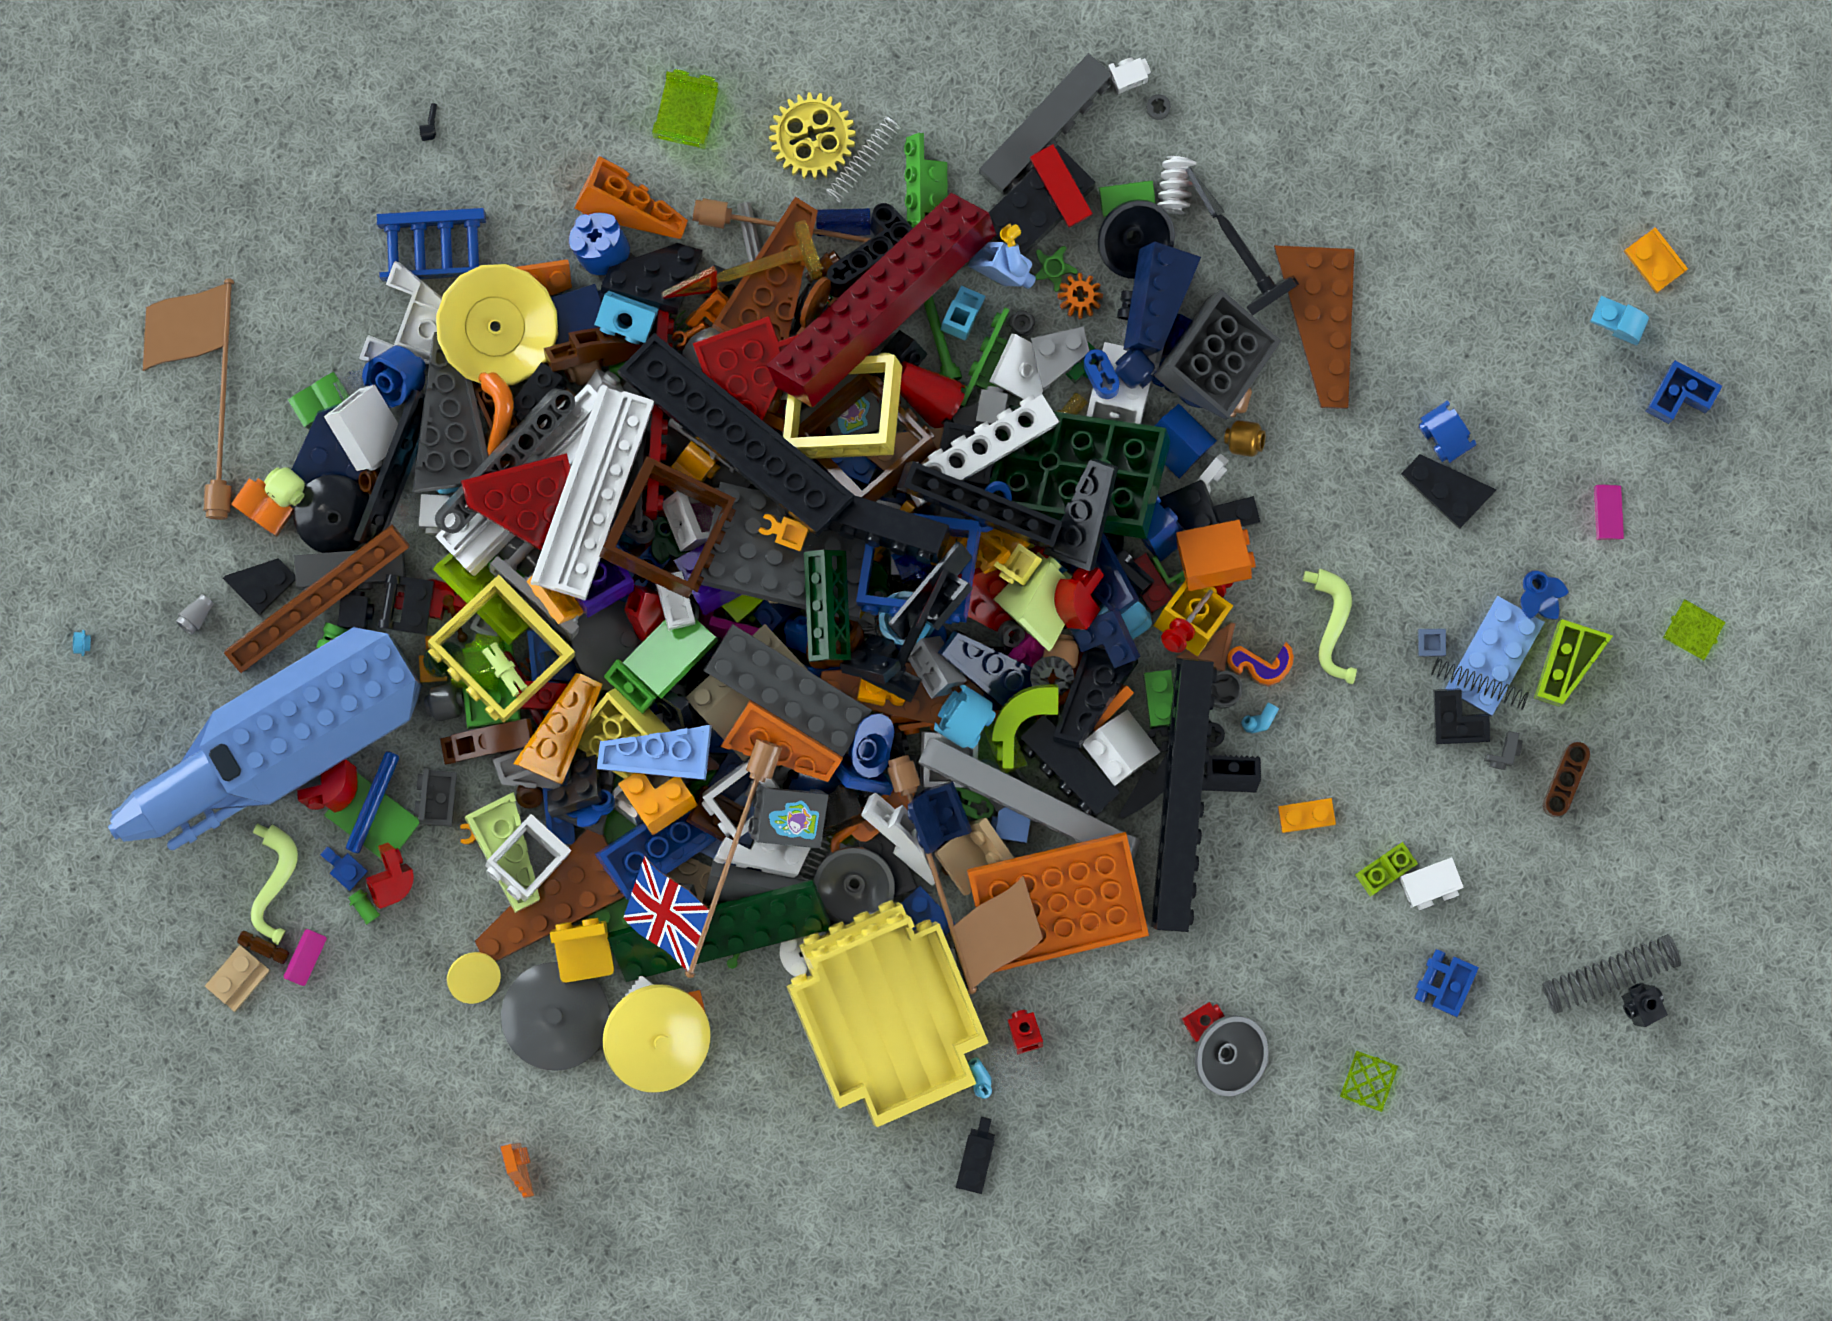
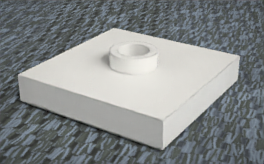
[989,334,1043,400]

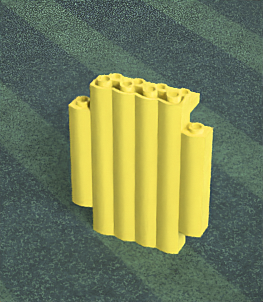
[786,900,989,1127]

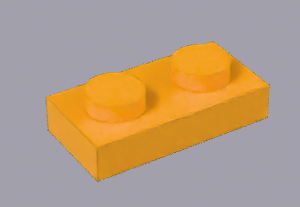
[1278,798,1336,833]

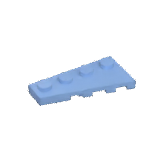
[597,725,712,780]

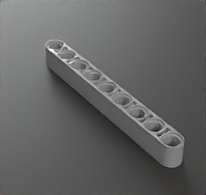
[918,738,1141,861]

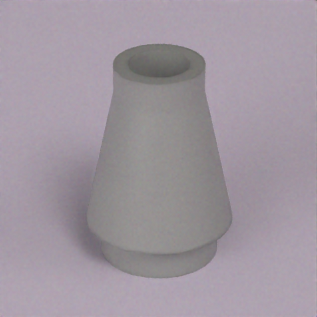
[175,594,214,635]

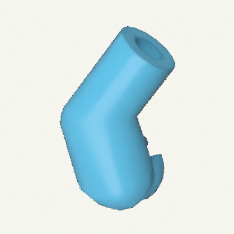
[1241,703,1279,733]
[968,1057,992,1099]

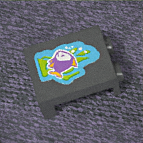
[829,391,881,436]
[748,784,828,848]

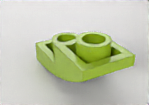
[1355,842,1418,897]

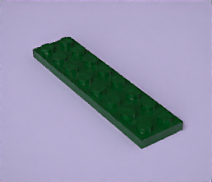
[607,880,831,982]

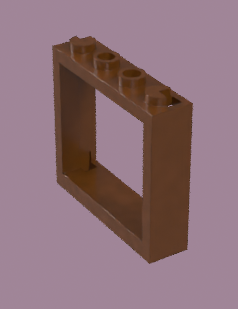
[798,373,937,502]
[599,456,736,599]

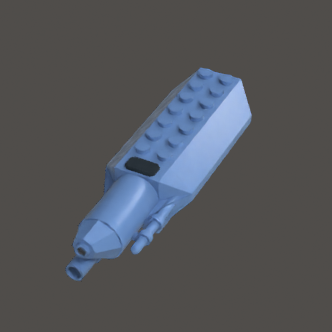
[108,627,423,850]

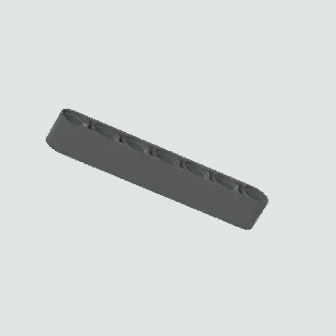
[435,388,575,534]

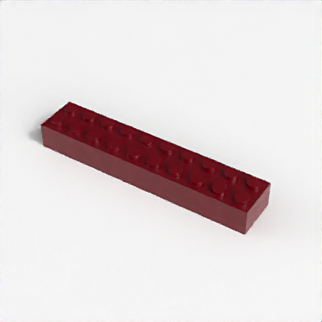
[767,193,997,408]

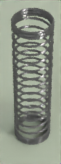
[1542,934,1681,1014]

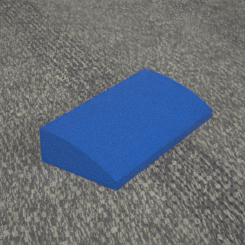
[595,811,717,900]

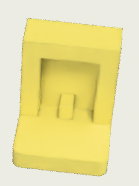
[994,544,1042,586]

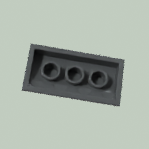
[702,861,819,905]

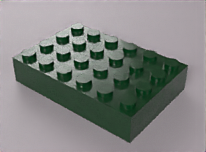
[990,405,1171,539]

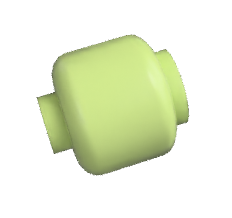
[264,467,305,507]

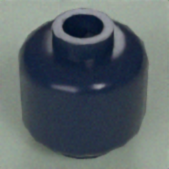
[1115,348,1155,389]

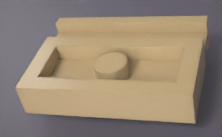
[205,945,271,1012]

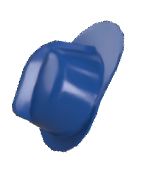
[848,713,894,778]

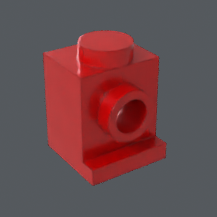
[1181,1002,1225,1042]
[1008,1010,1043,1055]

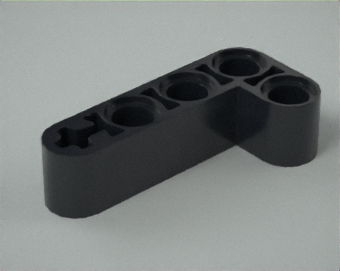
[826,203,912,298]

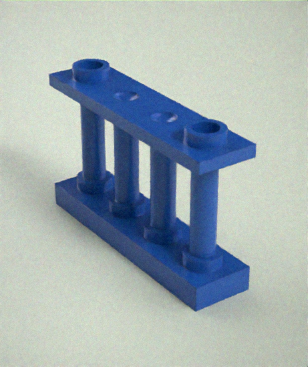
[377,208,486,283]

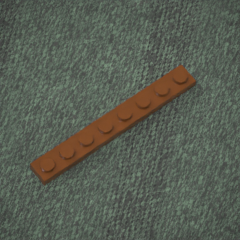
[224,524,410,673]

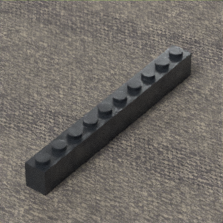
[1151,657,1217,932]

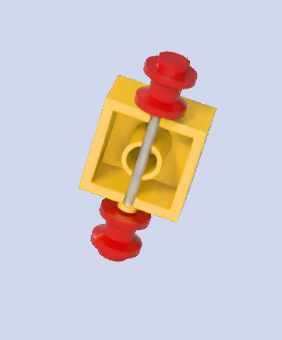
[1153,581,1234,657]

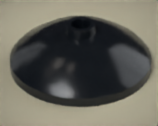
[1098,199,1175,279]
[293,474,370,553]

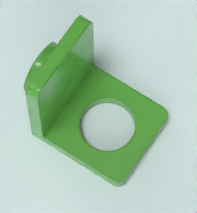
[1151,556,1185,585]

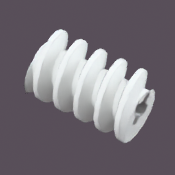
[1157,156,1197,215]

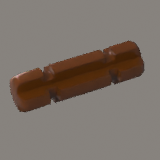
[237,931,289,964]

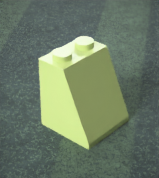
[994,552,1072,651]

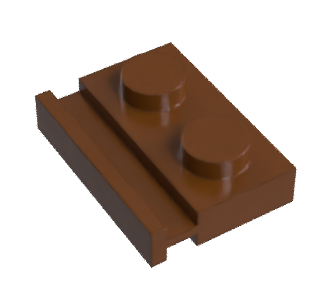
[686,786,750,841]

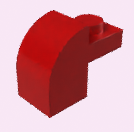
[1054,567,1104,630]
[297,759,358,813]
[366,842,414,909]

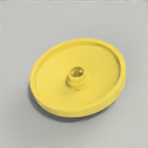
[603,985,710,1092]

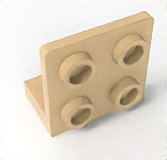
[935,817,1014,896]

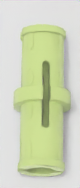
[482,642,528,697]

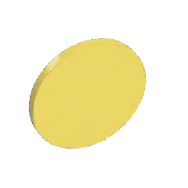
[447,952,501,1004]

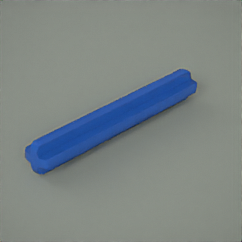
[346,751,399,854]

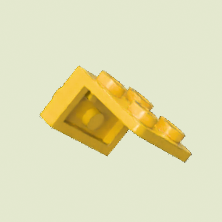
[550,918,614,983]

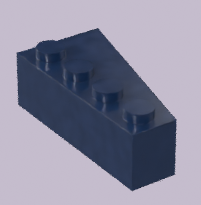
[1123,242,1201,357]

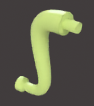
[1303,568,1357,684]
[251,823,298,945]

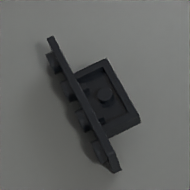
[888,542,973,639]

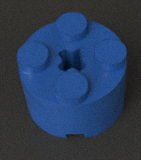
[569,213,630,275]
[362,345,426,408]
[1419,400,1477,463]

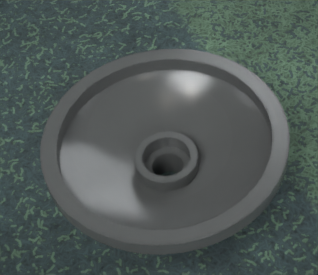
[814,847,895,925]
[1195,1015,1269,1096]

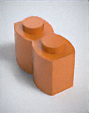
[231,478,294,537]

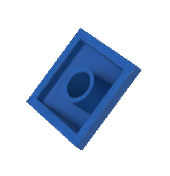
[1155,404,1217,479]

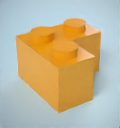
[618,773,698,835]

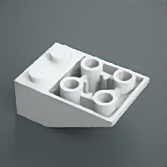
[1087,342,1157,424]

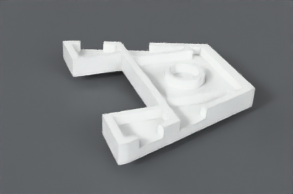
[359,261,442,364]
[713,779,810,879]

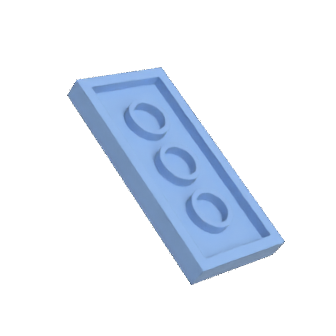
[1445,596,1545,716]

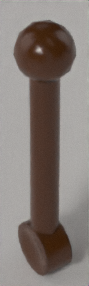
[443,595,468,643]

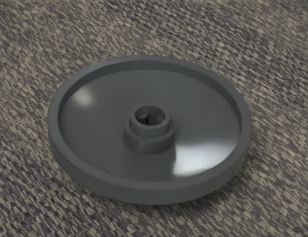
[569,600,643,692]
[501,962,610,1071]

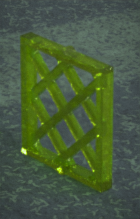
[1340,1051,1398,1112]

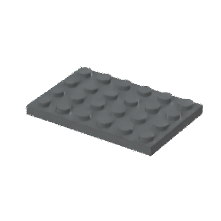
[700,482,866,622]

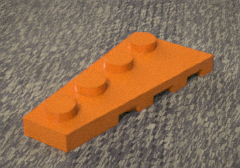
[721,700,843,782]
[500,1143,534,1198]

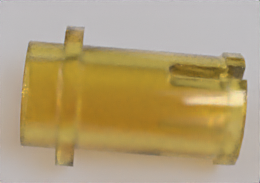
[1056,392,1088,415]

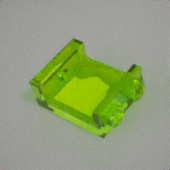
[652,69,719,149]

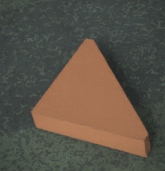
[1175,623,1236,672]

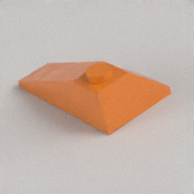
[574,156,688,239]

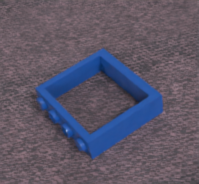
[856,513,981,625]

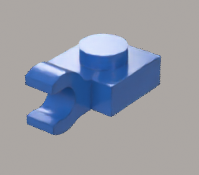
[320,846,368,891]

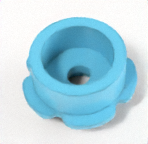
[73,630,91,656]

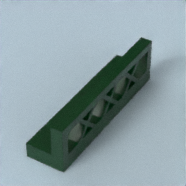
[804,549,851,662]

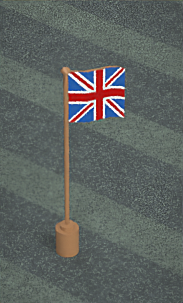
[623,739,782,978]

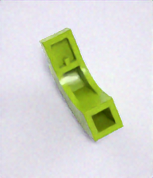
[992,684,1058,768]

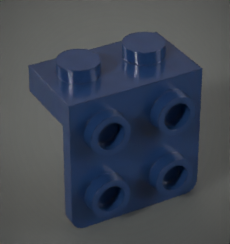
[907,781,972,854]

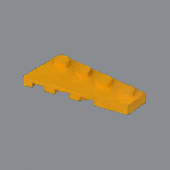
[513,673,603,784]

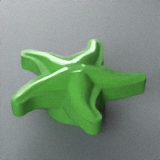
[1034,246,1078,292]

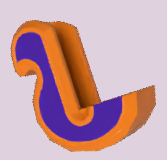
[1226,642,1294,687]

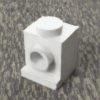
[1108,57,1151,94]

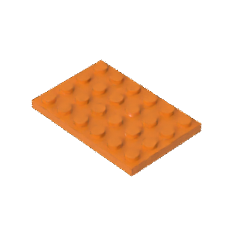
[967,832,1149,973]

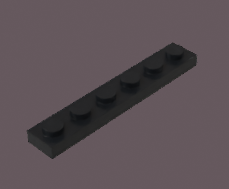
[353,389,425,544]

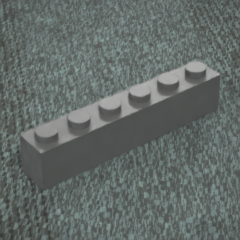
[979,53,1112,195]

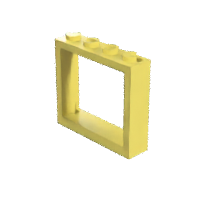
[783,353,902,459]
[428,575,575,723]

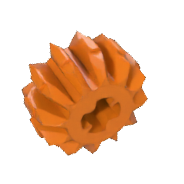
[1057,273,1103,319]

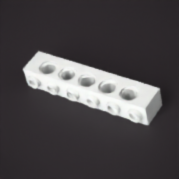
[910,394,1059,507]

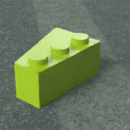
[1533,619,1613,707]

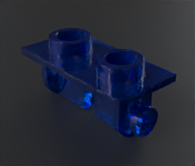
[816,208,870,236]

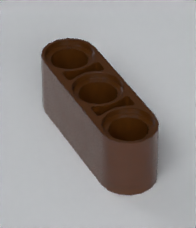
[1542,742,1590,818]

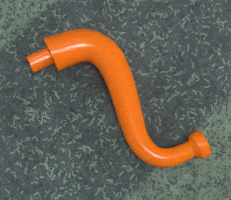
[479,372,514,456]

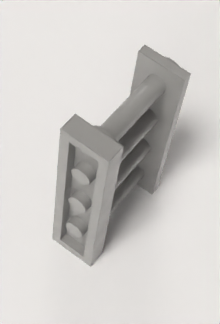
[490,542,580,641]

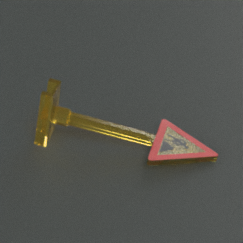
[661,220,822,298]

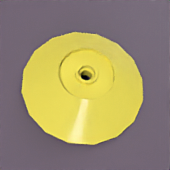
[436,264,558,386]

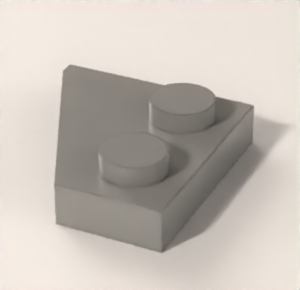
[1031,326,1089,390]
[492,748,561,789]

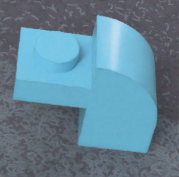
[941,286,985,341]
[1590,296,1649,346]

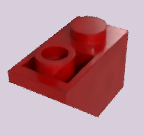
[624,585,665,641]

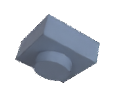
[1418,629,1446,657]

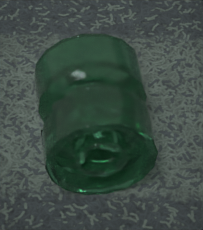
[423,641,465,678]

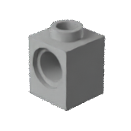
[976,386,1008,425]

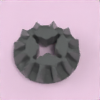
[1030,656,1074,696]

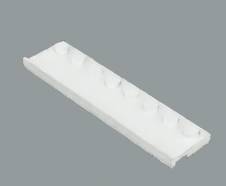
[435,384,597,576]
[531,385,654,600]

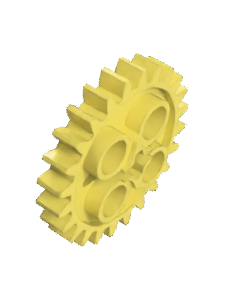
[769,92,856,180]

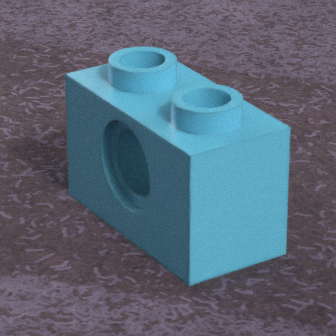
[594,291,659,344]

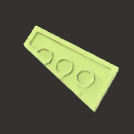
[465,792,540,913]

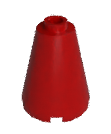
[900,361,965,429]

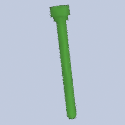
[924,296,962,381]

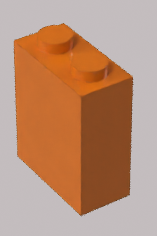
[1176,520,1256,592]

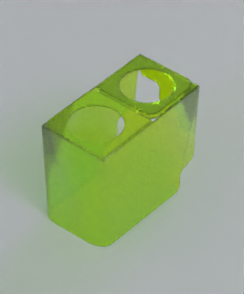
[451,634,505,693]

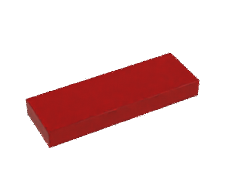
[1030,144,1093,228]

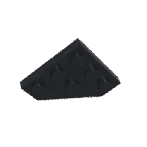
[601,243,702,315]

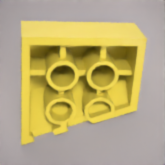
[577,688,670,779]

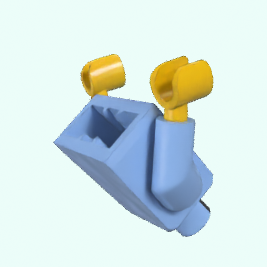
[968,224,1036,289]

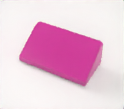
[1594,485,1624,540]
[283,929,327,986]

